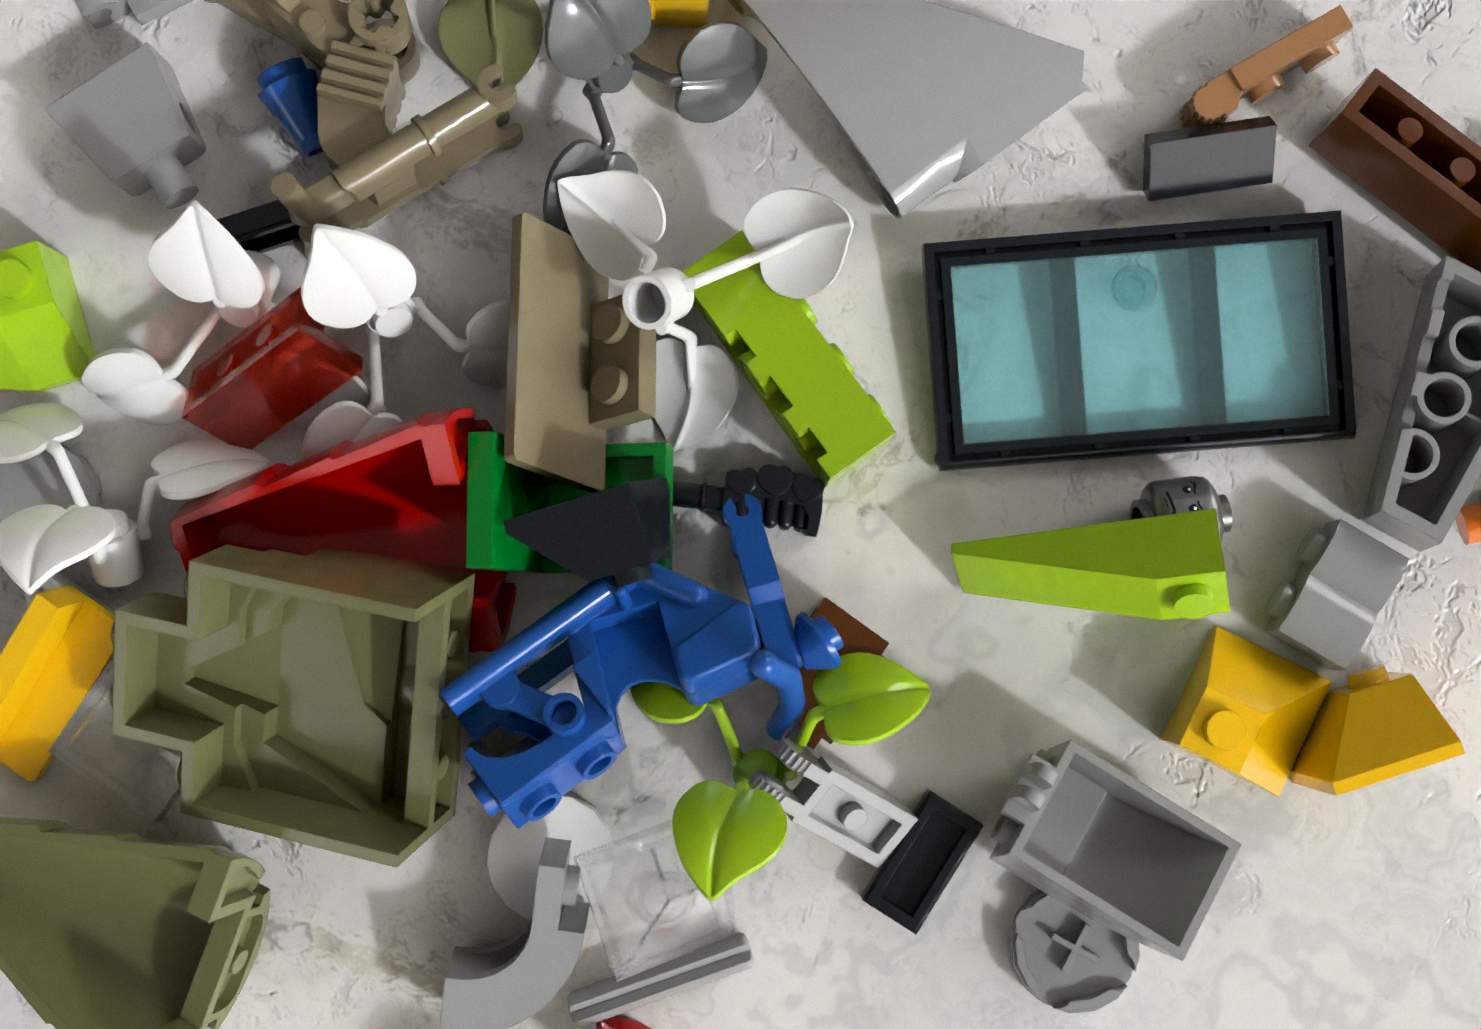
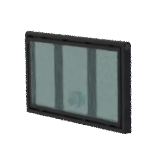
[921,210,1357,471]

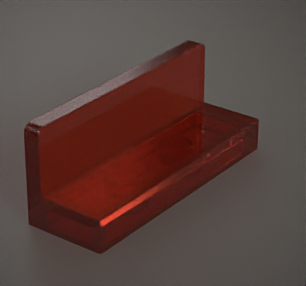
[182,287,364,450]

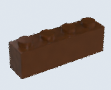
[1308,68,1481,272]

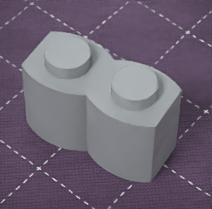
[1264,519,1409,670]

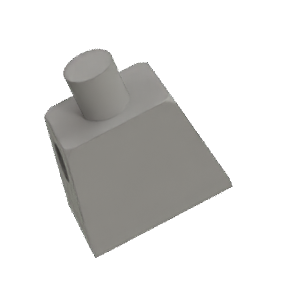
[45,42,206,209]

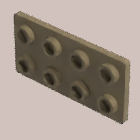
[504,212,656,493]

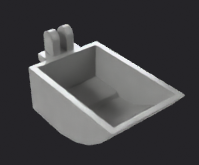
[989,739,1242,961]

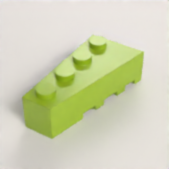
[682,230,896,489]

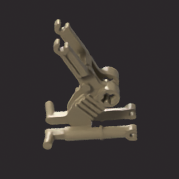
[204,0,523,259]

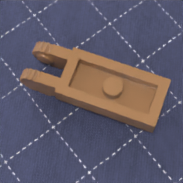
[1179,5,1353,128]

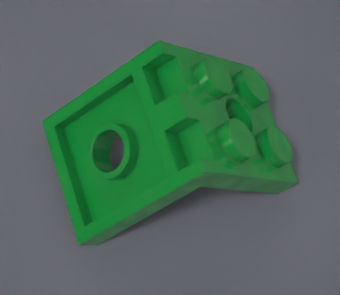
[466,431,673,574]

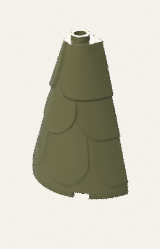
[0,817,270,1029]

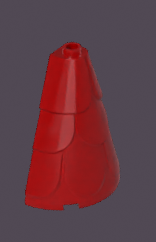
[169,408,517,652]

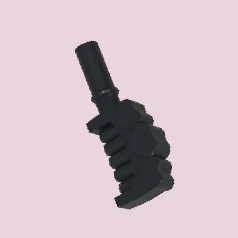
[673,464,824,537]

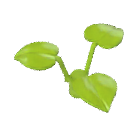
[630,652,931,902]

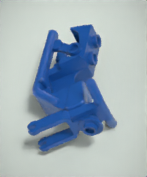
[439,494,844,829]

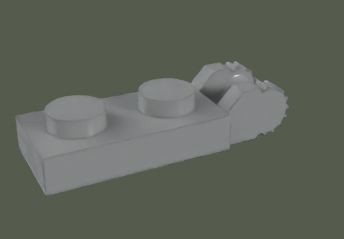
[748,737,918,868]

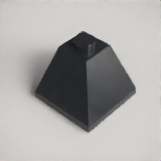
[503,478,671,588]

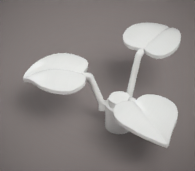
[557,170,854,452]
[82,200,388,428]
[300,223,510,460]
[0,403,271,595]

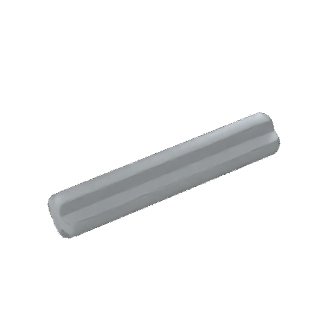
[567,932,754,1028]

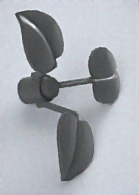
[543,0,767,236]

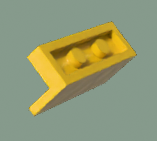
[0,584,115,782]

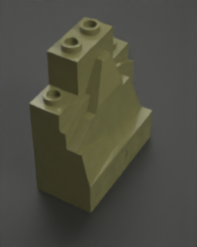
[109,544,475,868]

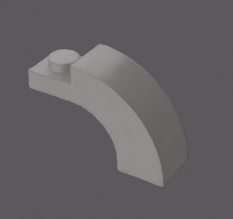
[439,837,590,1029]

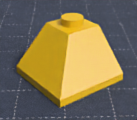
[1160,626,1332,796]
[1290,664,1465,796]

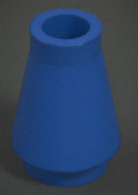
[256,57,323,158]

